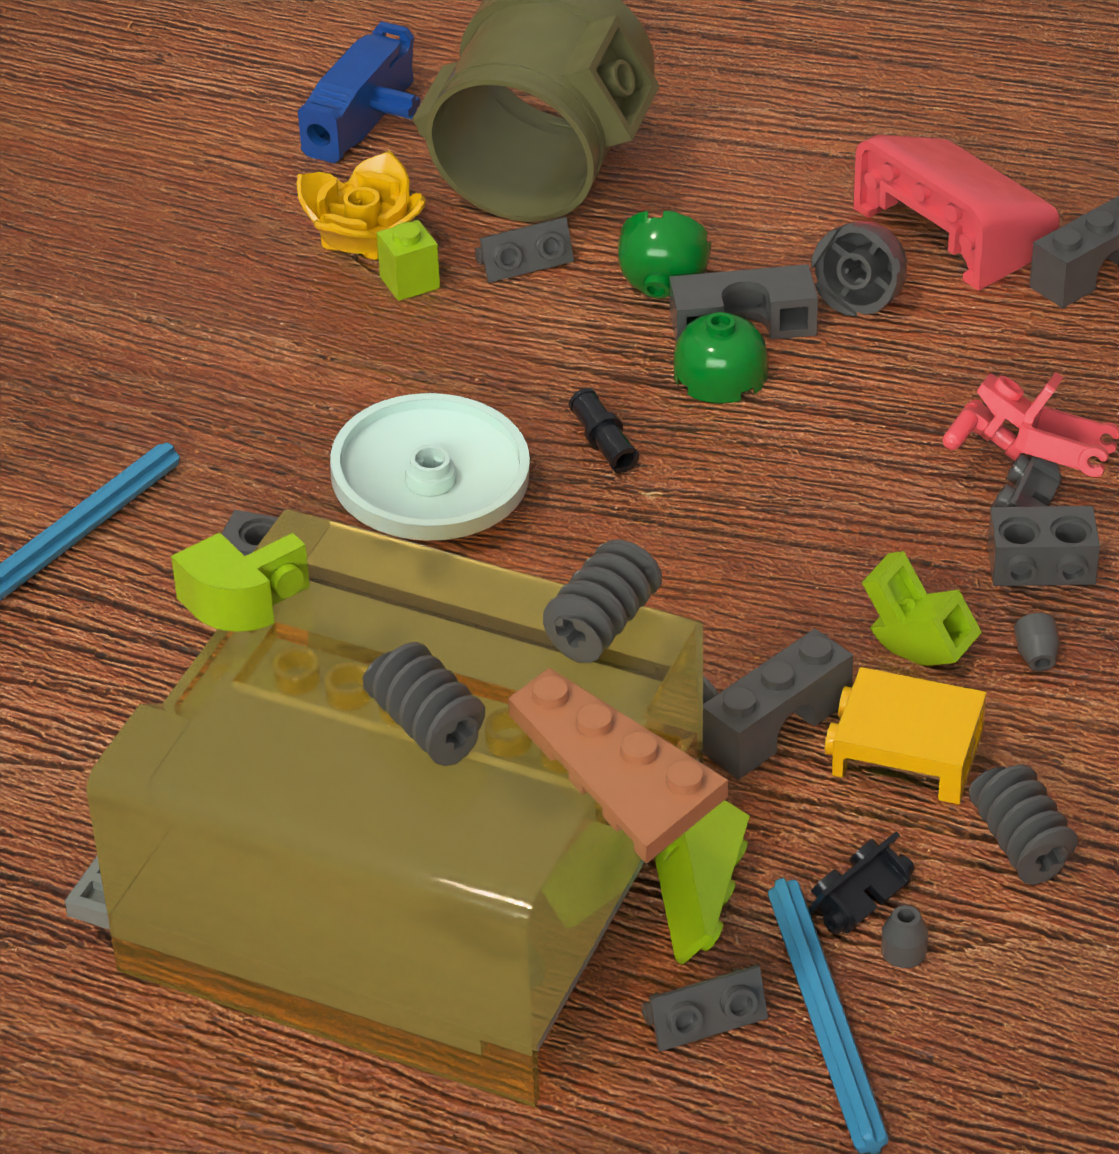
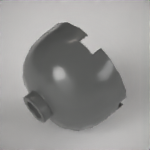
[811,221,907,316]

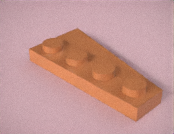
[508,668,728,864]

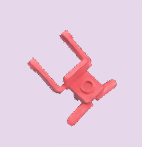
[942,372,1119,477]

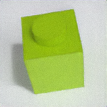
[376,220,440,301]

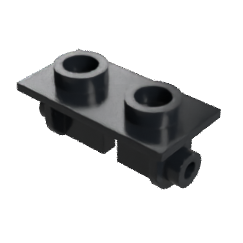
[809,831,915,935]

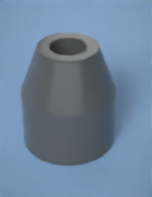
[1014,613,1060,671]
[881,905,928,968]

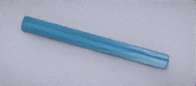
[0,443,180,601]
[768,878,889,1154]

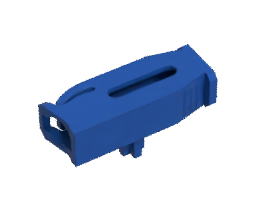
[298,21,420,163]

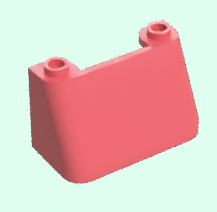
[853,135,1060,291]

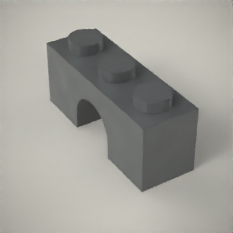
[1030,196,1119,308]
[669,264,818,341]
[700,629,854,780]

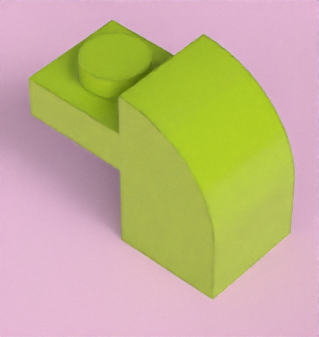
[171,532,310,632]
[862,551,982,666]

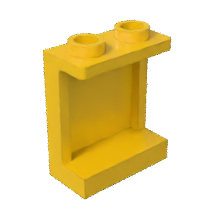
[825,667,987,805]

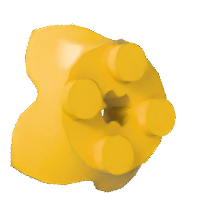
[297,150,426,260]

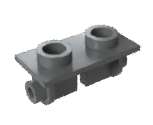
[475,217,574,283]
[990,454,1062,509]
[641,964,768,1052]

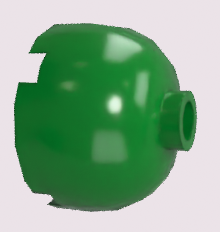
[618,211,711,299]
[674,312,768,403]

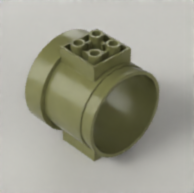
[412,0,660,222]

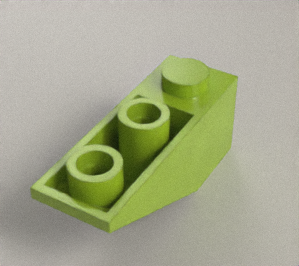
[655,800,750,965]

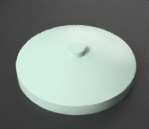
[330,393,530,541]

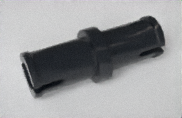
[569,388,639,473]

